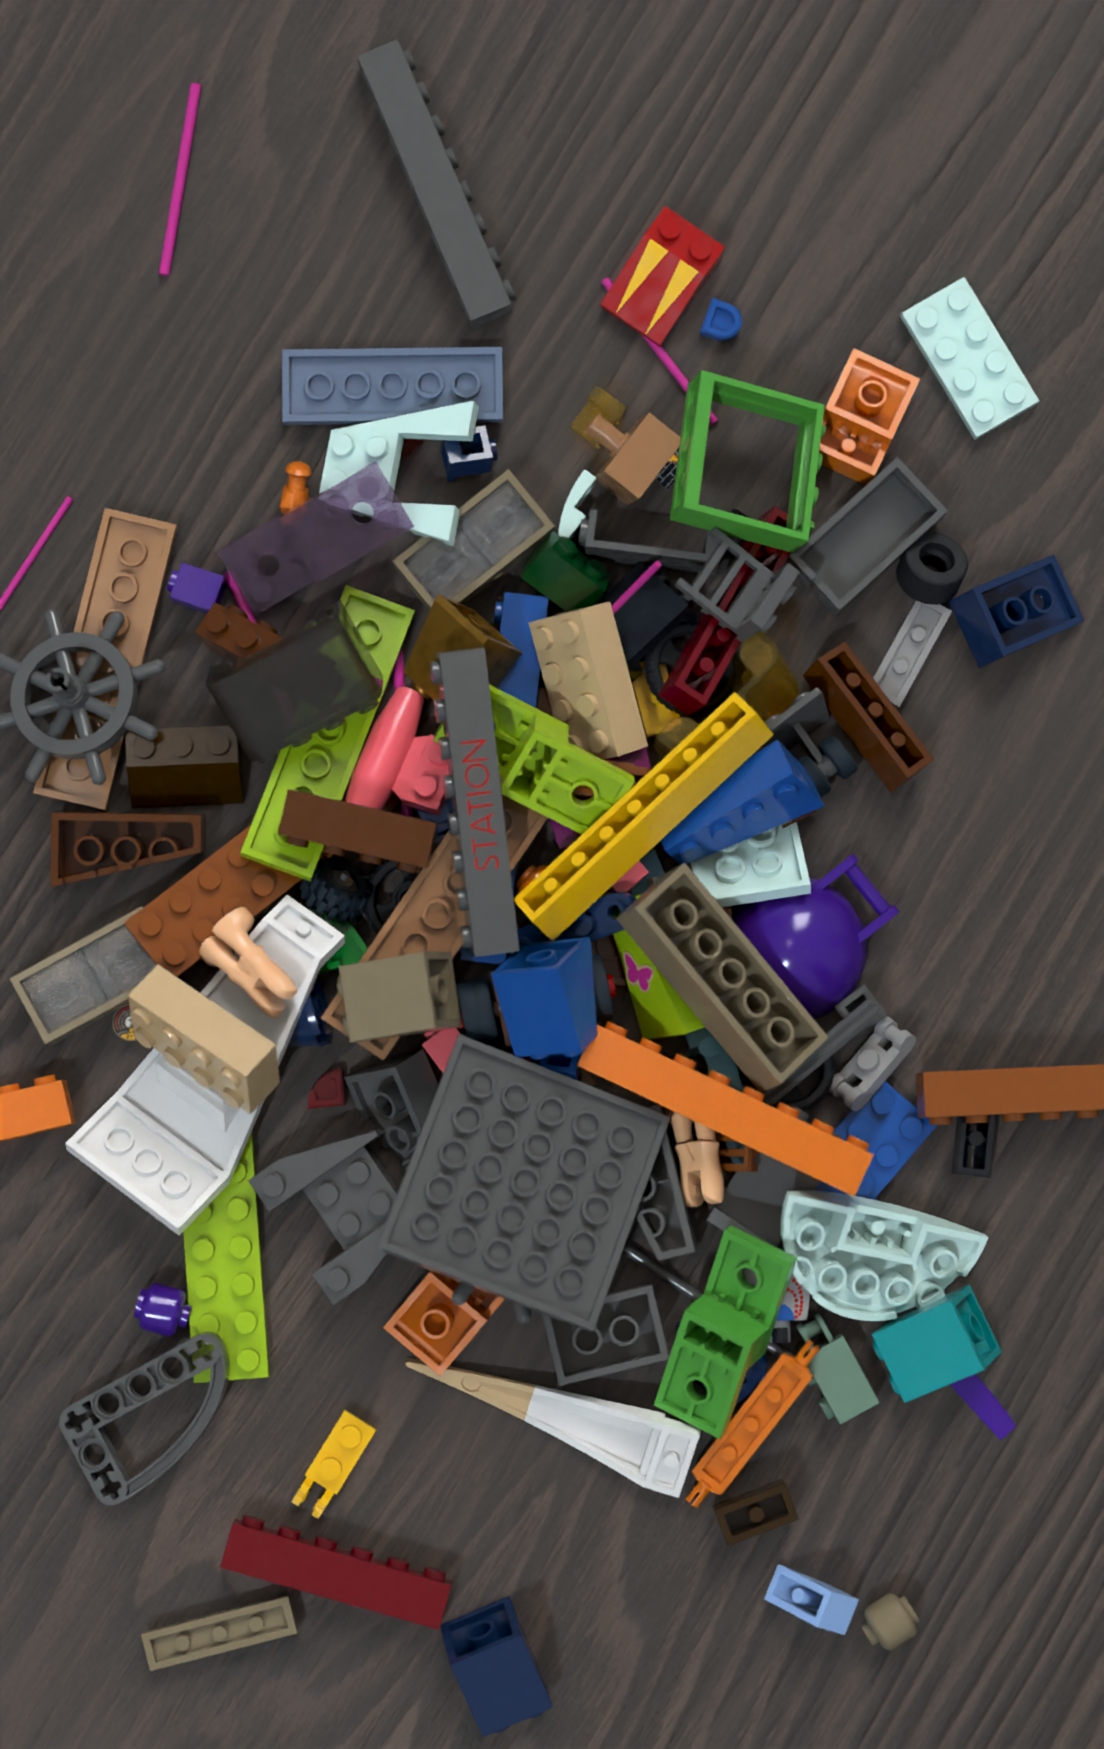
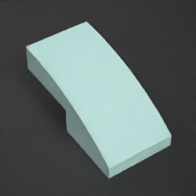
[558,469,596,541]

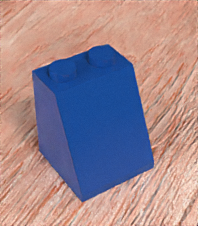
[491,937,597,1060]

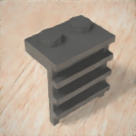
[674,527,800,642]

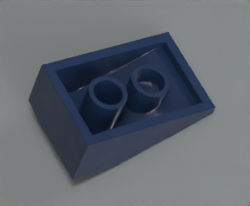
[949,555,1084,668]

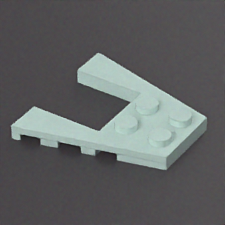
[318,401,479,546]

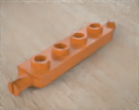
[685,1340,820,1508]

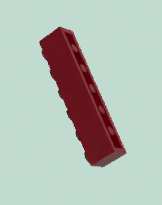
[658,506,791,716]
[220,1515,452,1630]

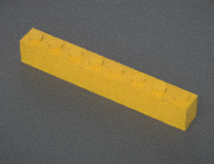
[514,692,774,942]

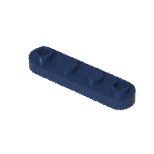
[506,892,637,957]

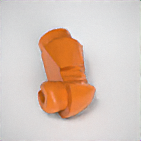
[279,461,312,523]

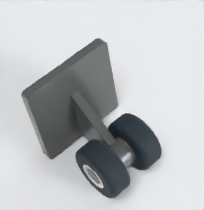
[763,687,858,798]

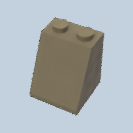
[337,951,462,1042]

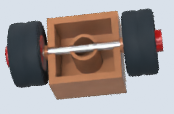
[456,954,617,1047]

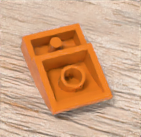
[819,348,920,485]
[383,1270,505,1376]

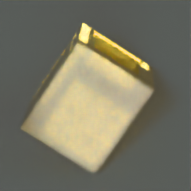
[571,385,626,449]

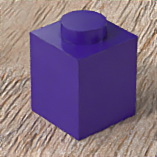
[167,562,227,614]

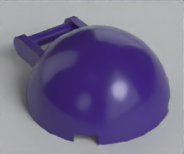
[731,854,900,1019]

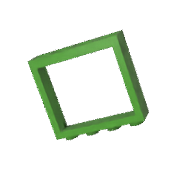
[670,370,826,553]

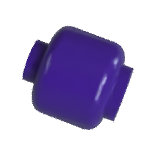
[134,1283,192,1337]

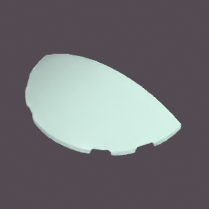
[781,1191,989,1321]

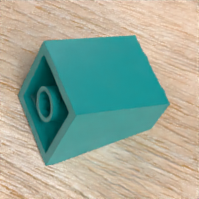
[872,1284,1002,1403]

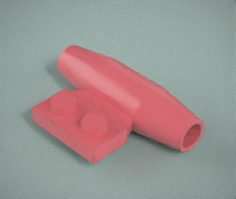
[345,687,449,816]

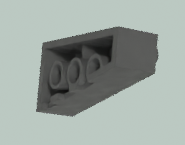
[636,1104,699,1261]

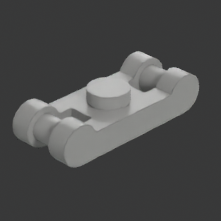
[828,1016,916,1111]

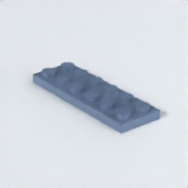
[282,347,503,425]

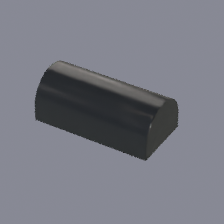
[951,1114,997,1178]

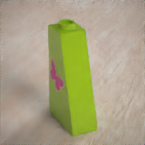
[613,894,705,1039]

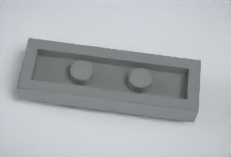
[873,601,952,709]

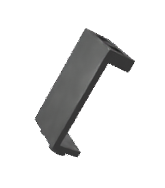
[578,509,720,575]
[706,1103,842,1248]

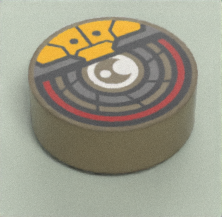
[112,1004,137,1041]

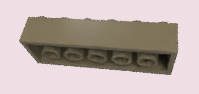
[616,862,829,1093]

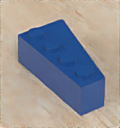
[661,740,824,865]

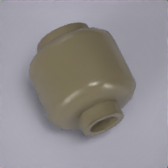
[861,1593,920,1651]

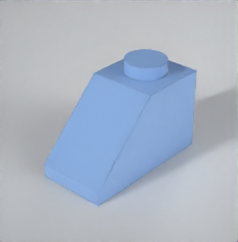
[764,1564,859,1635]

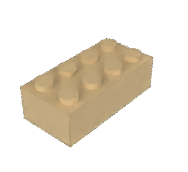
[528,601,648,760]
[128,965,280,1114]

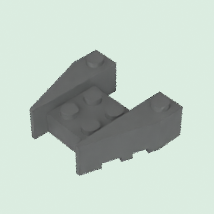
[248,1128,399,1305]

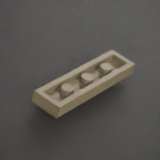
[141,1594,298,1671]

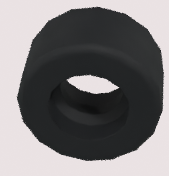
[896,532,968,605]

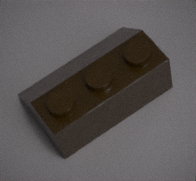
[125,725,244,809]

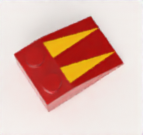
[600,206,725,347]

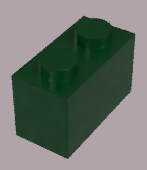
[520,530,610,612]

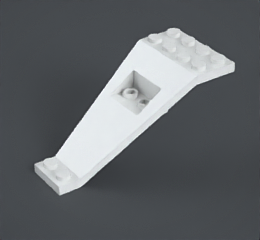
[65,895,345,1235]

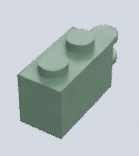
[796,1313,880,1425]

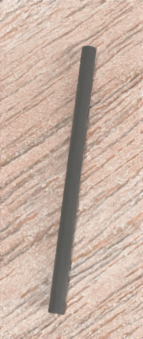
[622,1243,796,1358]

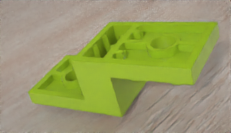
[433,684,635,835]

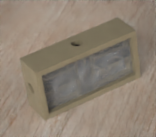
[393,469,555,611]
[10,906,156,1046]

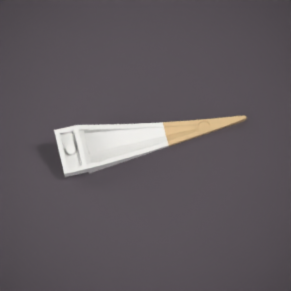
[405,1358,701,1498]

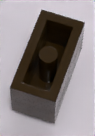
[712,1479,799,1546]

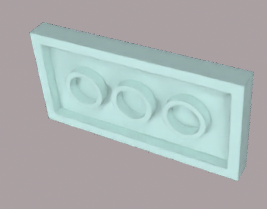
[900,277,1039,440]

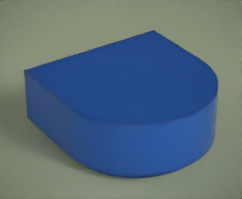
[700,298,742,342]

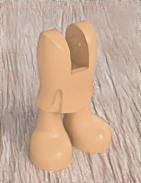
[199,907,298,1019]
[664,1107,724,1208]

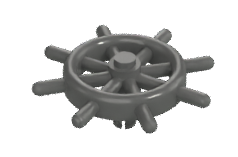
[0,609,166,785]

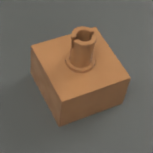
[584,412,681,505]

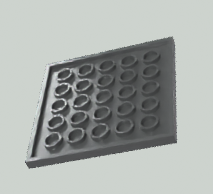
[376,1034,671,1332]

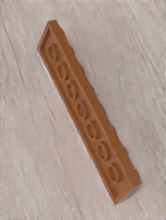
[124,749,402,978]

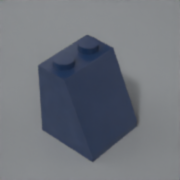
[440,1596,553,1737]

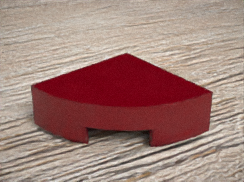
[308,1068,346,1109]

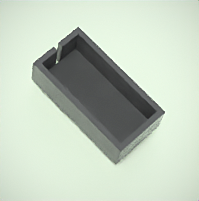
[786,457,948,617]

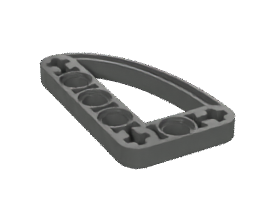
[59,1331,230,1506]

